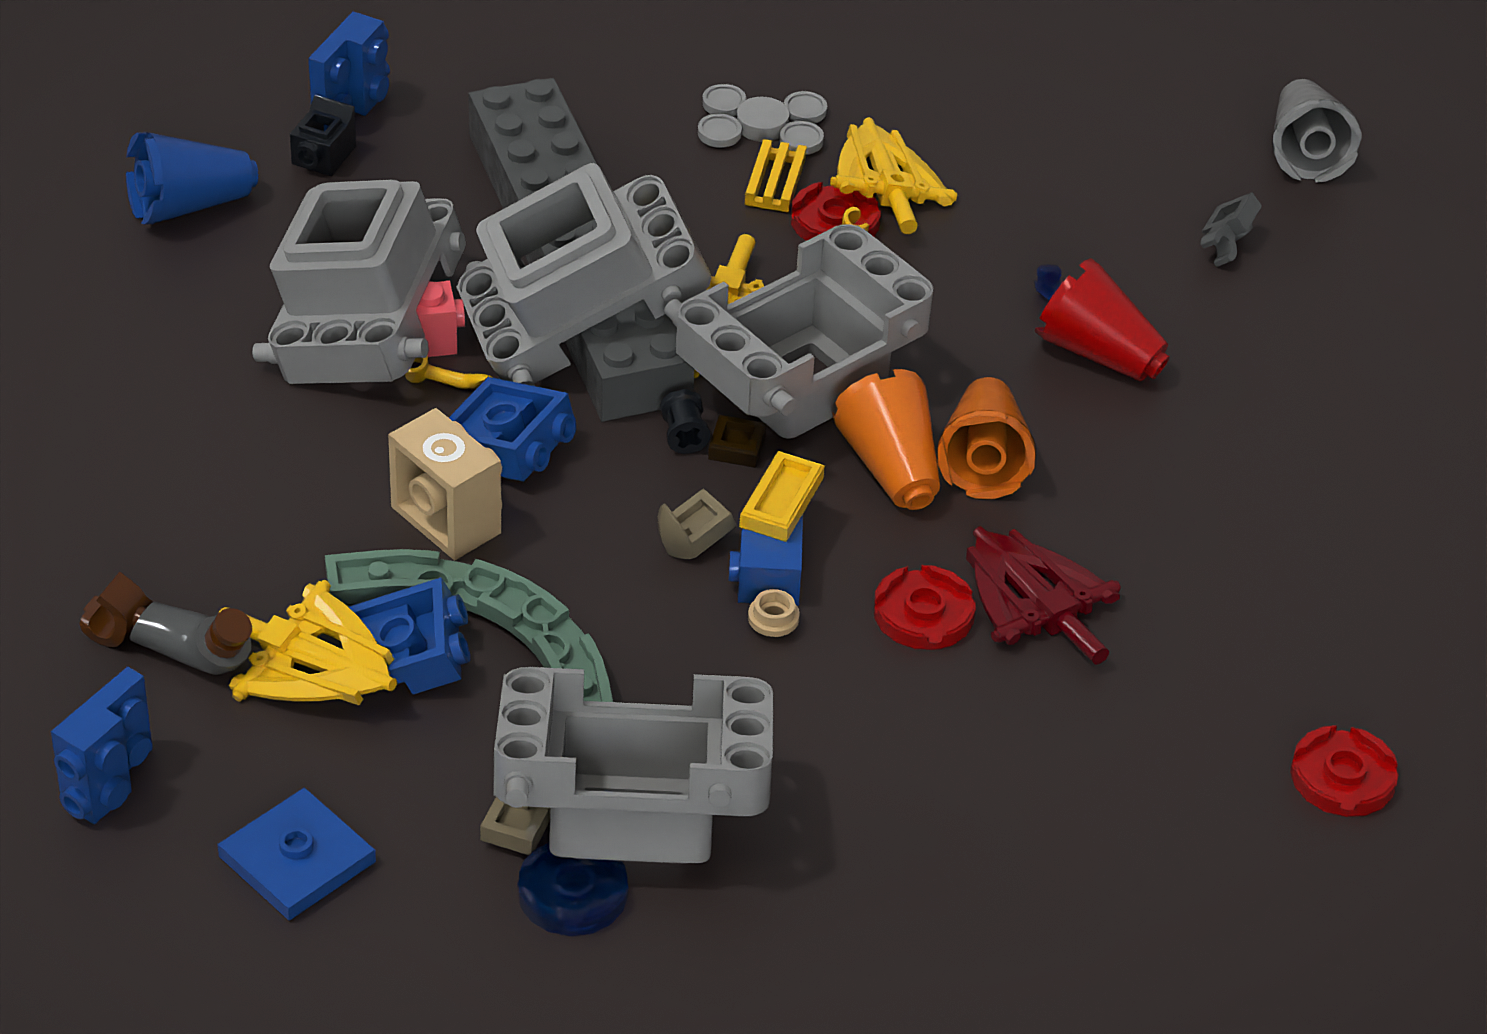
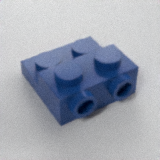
[308,12,390,131]
[449,377,576,482]
[349,577,470,695]
[51,666,153,825]

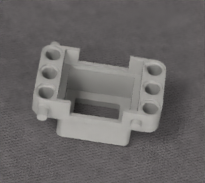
[456,163,711,386]
[252,180,466,384]
[664,224,933,438]
[494,667,773,863]

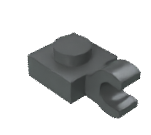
[1201,192,1262,267]

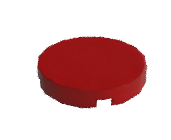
[791,182,881,241]
[874,565,976,650]
[1290,725,1398,817]

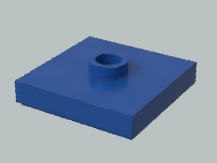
[218,787,376,921]

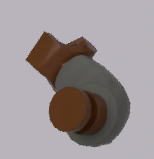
[79,572,252,675]

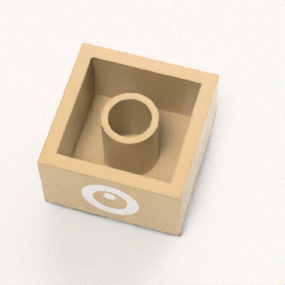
[388,408,502,561]

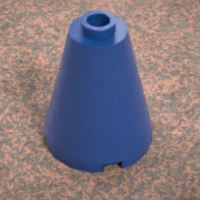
[126,132,258,225]

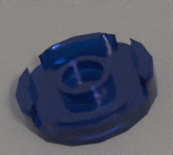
[517,843,629,936]

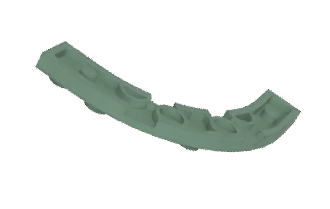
[325,549,613,702]

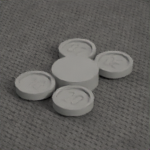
[698,84,827,155]

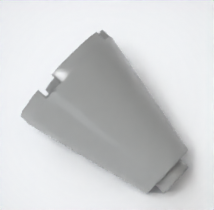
[1272,79,1362,182]

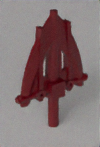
[966,526,1121,665]

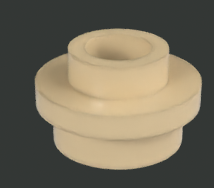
[748,589,800,637]

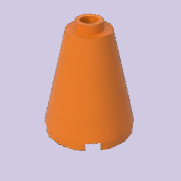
[832,369,940,510]
[937,377,1036,499]

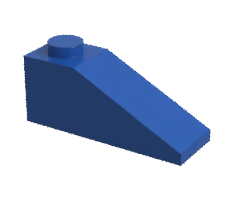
[729,515,803,606]

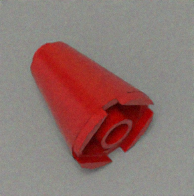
[1035,258,1170,381]

